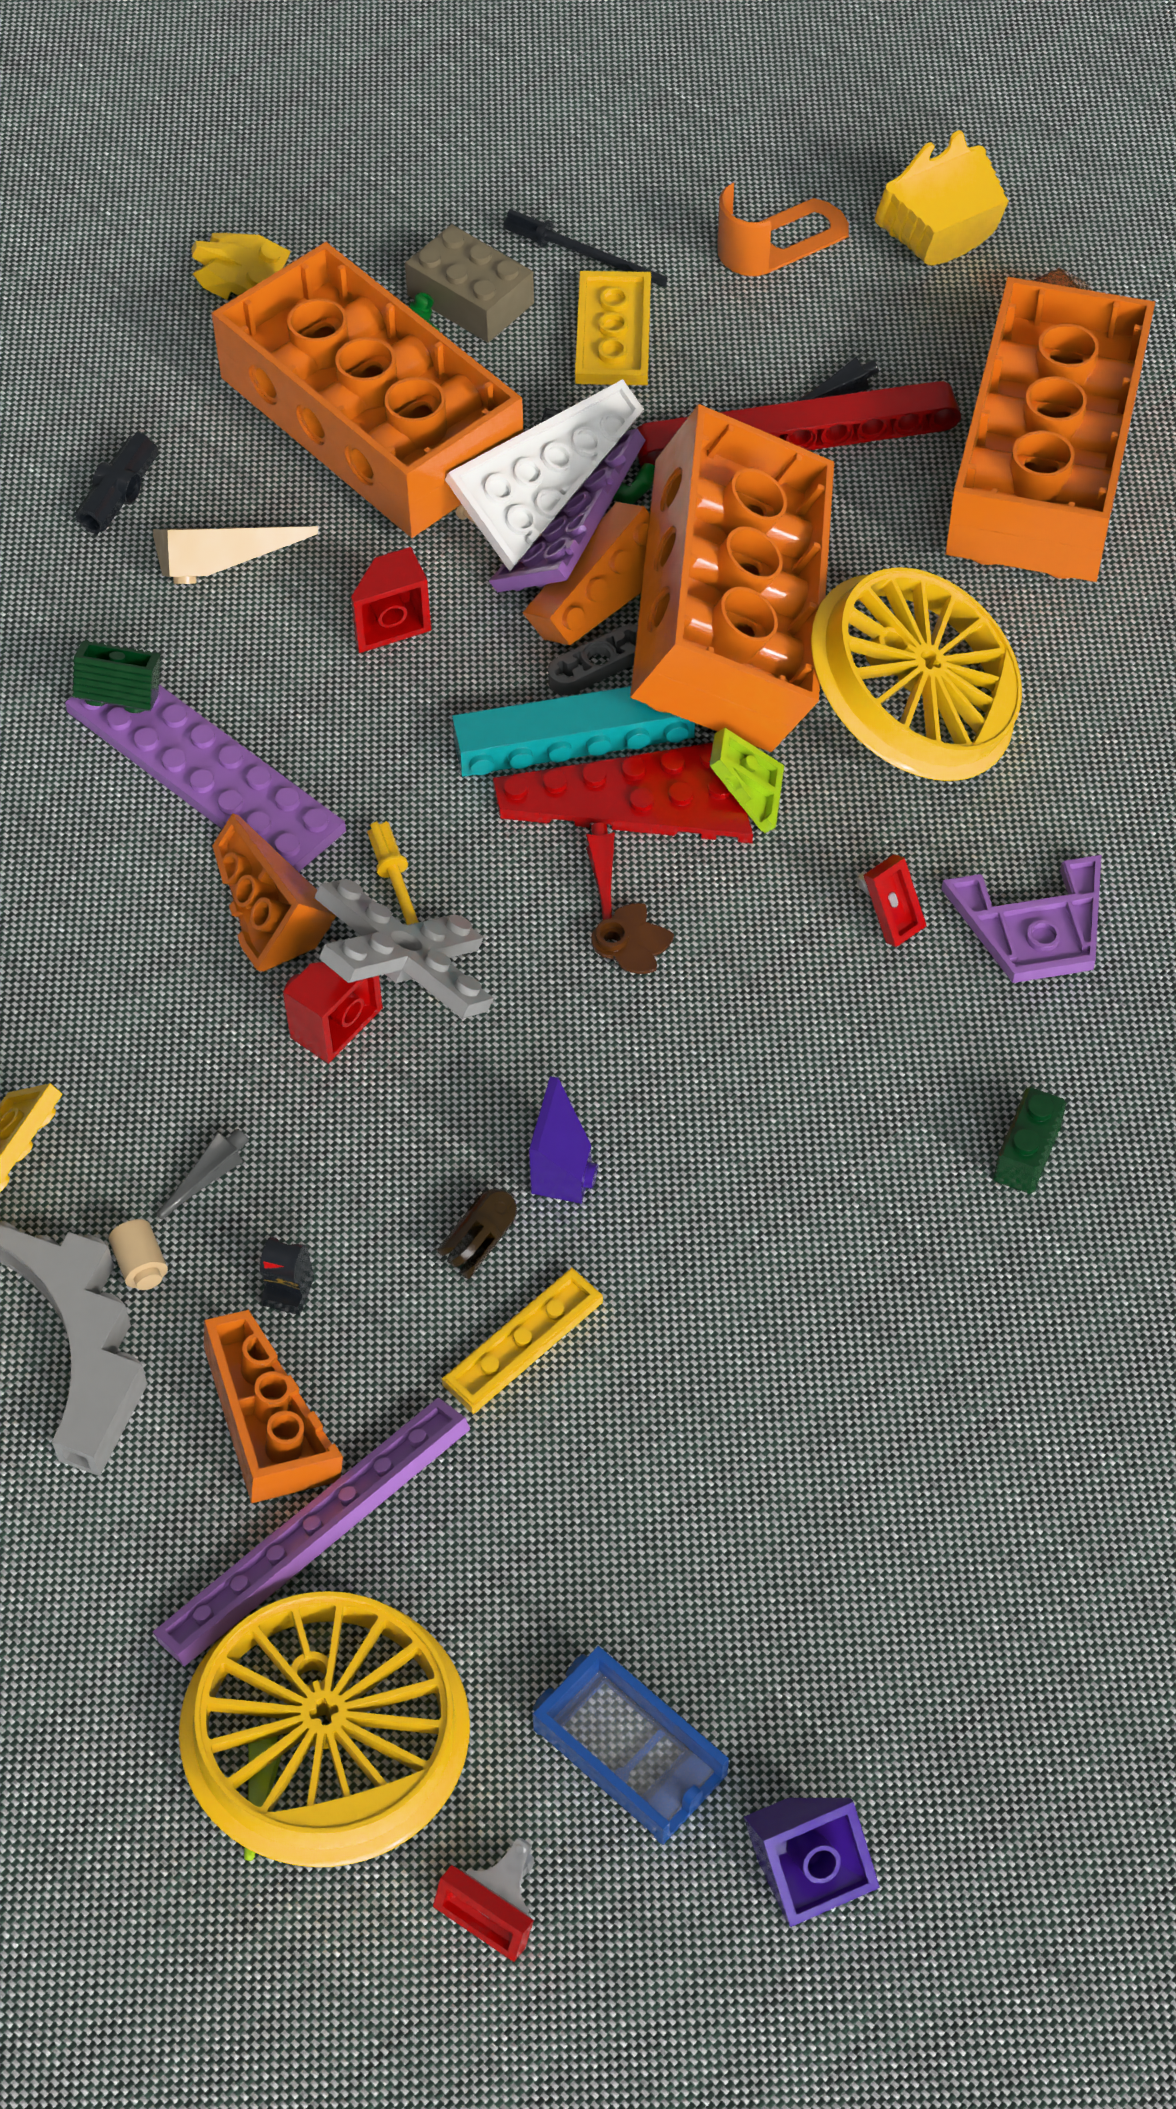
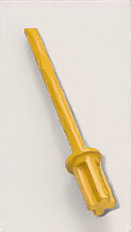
[367,821,419,925]

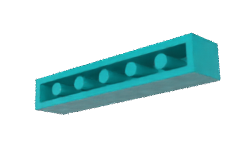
[452,686,695,777]

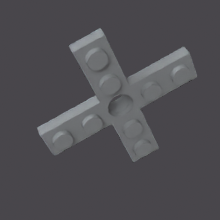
[314,879,494,1019]

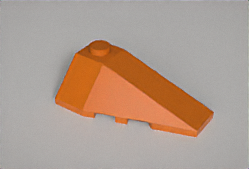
[212,813,336,972]

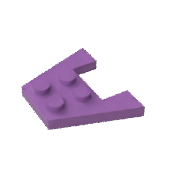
[941,855,1102,983]

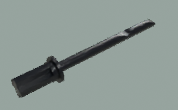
[503,209,668,287]

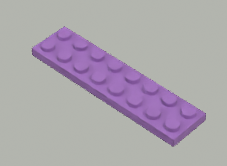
[65,685,346,872]

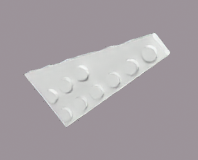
[445,379,644,571]

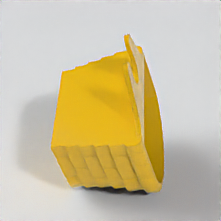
[874,130,1009,266]

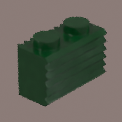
[72,640,160,713]
[993,1087,1067,1194]

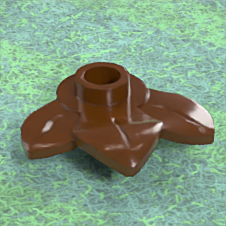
[591,903,674,974]

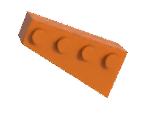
[522,502,650,645]
[204,1310,343,1504]

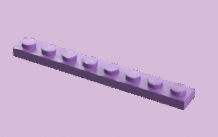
[153,1398,471,1667]

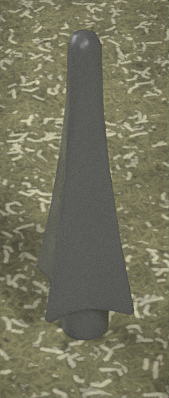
[156,1129,249,1219]

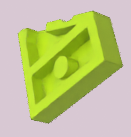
[710,728,784,833]

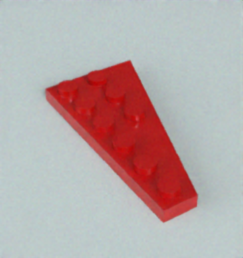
[493,743,753,844]

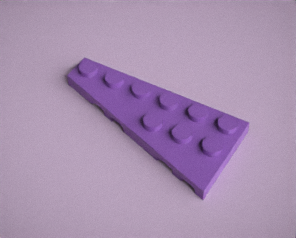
[489,429,645,593]

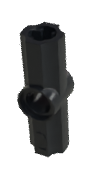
[75,432,158,535]

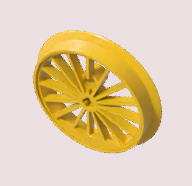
[811,567,1022,781]
[179,1591,470,1867]

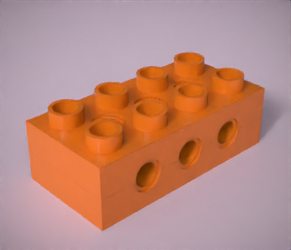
[211,242,524,538]
[945,277,1156,582]
[630,404,834,752]

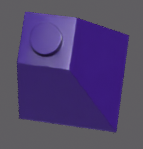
[529,1076,598,1204]
[744,1797,880,1927]

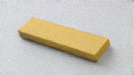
[442,1267,603,1414]

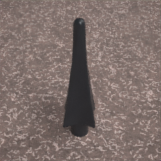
[794,357,879,402]

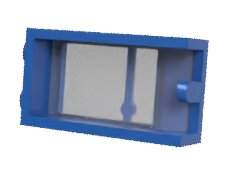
[533,1646,729,1845]

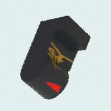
[260,1236,314,1315]

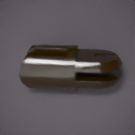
[436,1188,517,1279]

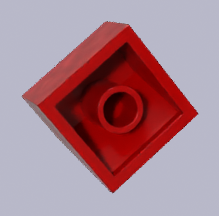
[351,547,431,653]
[283,962,383,1064]

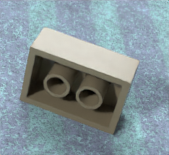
[405,224,534,343]

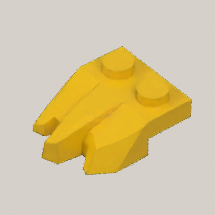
[192,233,291,300]

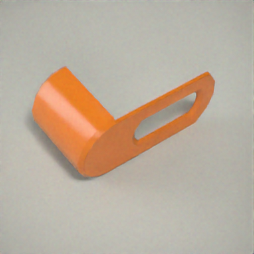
[717,182,849,277]

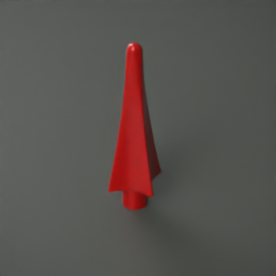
[586,822,615,920]

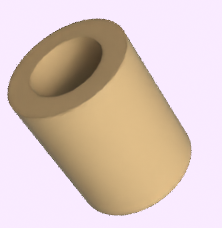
[108,1219,168,1290]

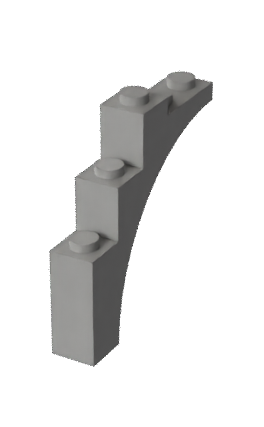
[0,1221,148,1476]

